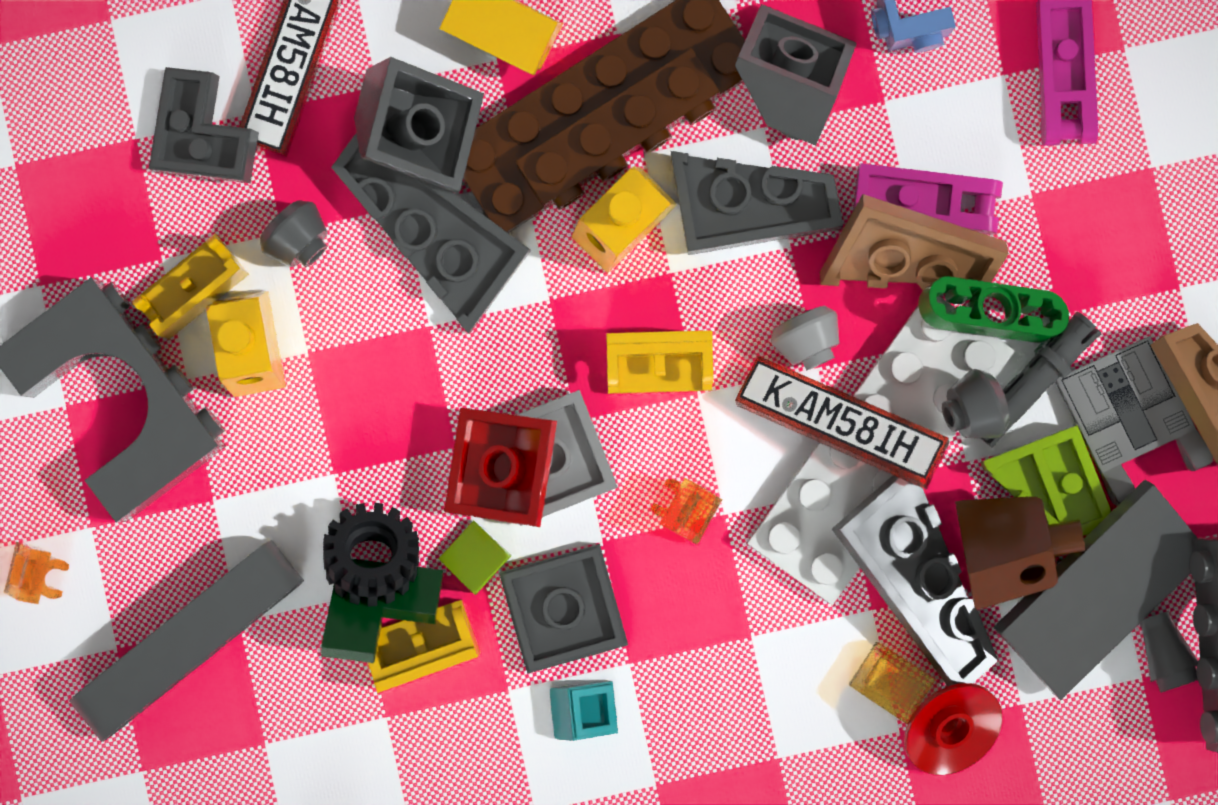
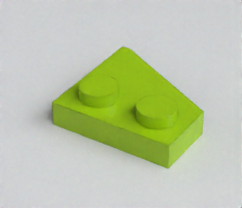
[980,425,1112,536]

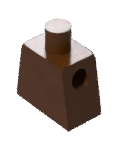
[955,496,1085,610]

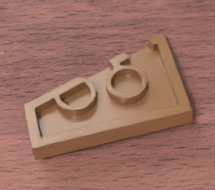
[820,194,1009,290]
[1151,323,1218,464]

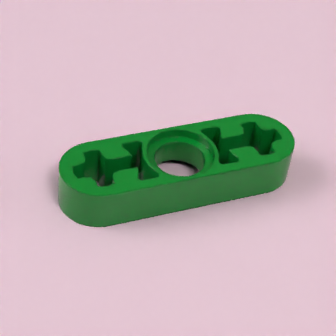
[918,276,1069,343]

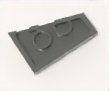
[670,151,843,255]

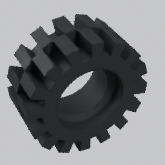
[323,502,419,607]

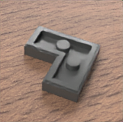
[149,67,259,184]

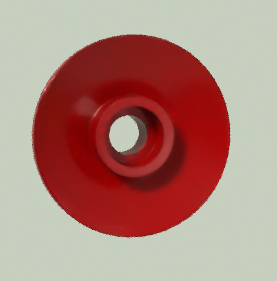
[904,683,1003,775]

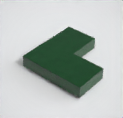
[321,559,443,663]

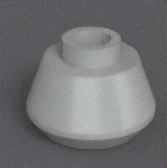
[771,305,840,371]

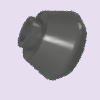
[260,200,328,268]
[942,369,1010,439]

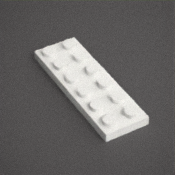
[746,296,1015,606]

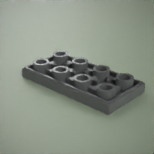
[993,480,1197,700]

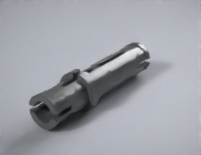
[980,311,1101,448]

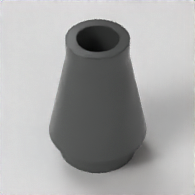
[1140,611,1198,693]

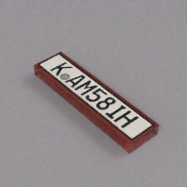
[239,0,342,157]
[735,356,950,490]

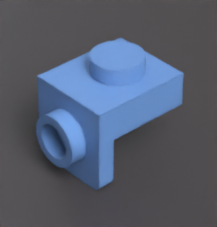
[871,0,956,53]

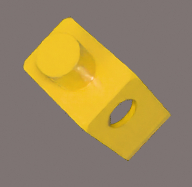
[571,166,678,274]
[206,291,286,397]

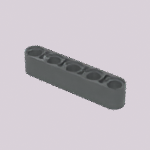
[69,540,304,742]

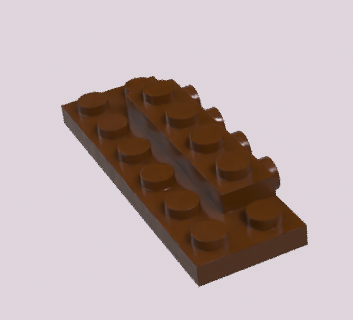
[463,0,745,233]

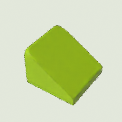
[438,520,512,595]

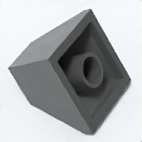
[735,4,857,146]
[354,57,484,193]

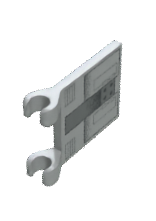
[1055,336,1213,506]

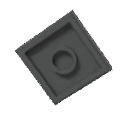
[499,544,628,674]

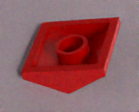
[444,407,557,528]

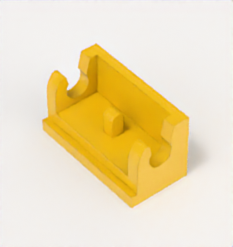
[439,0,563,75]
[132,234,249,340]
[606,330,714,394]
[367,599,481,693]

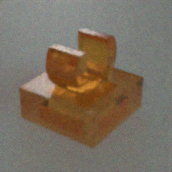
[651,478,723,545]
[4,542,69,604]

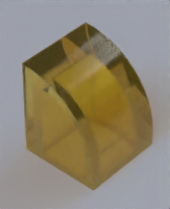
[848,641,936,724]

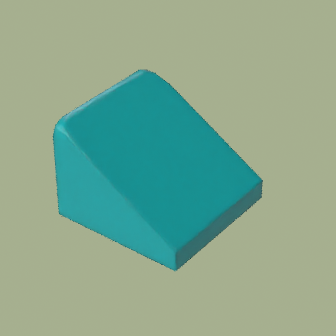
[549,681,618,741]

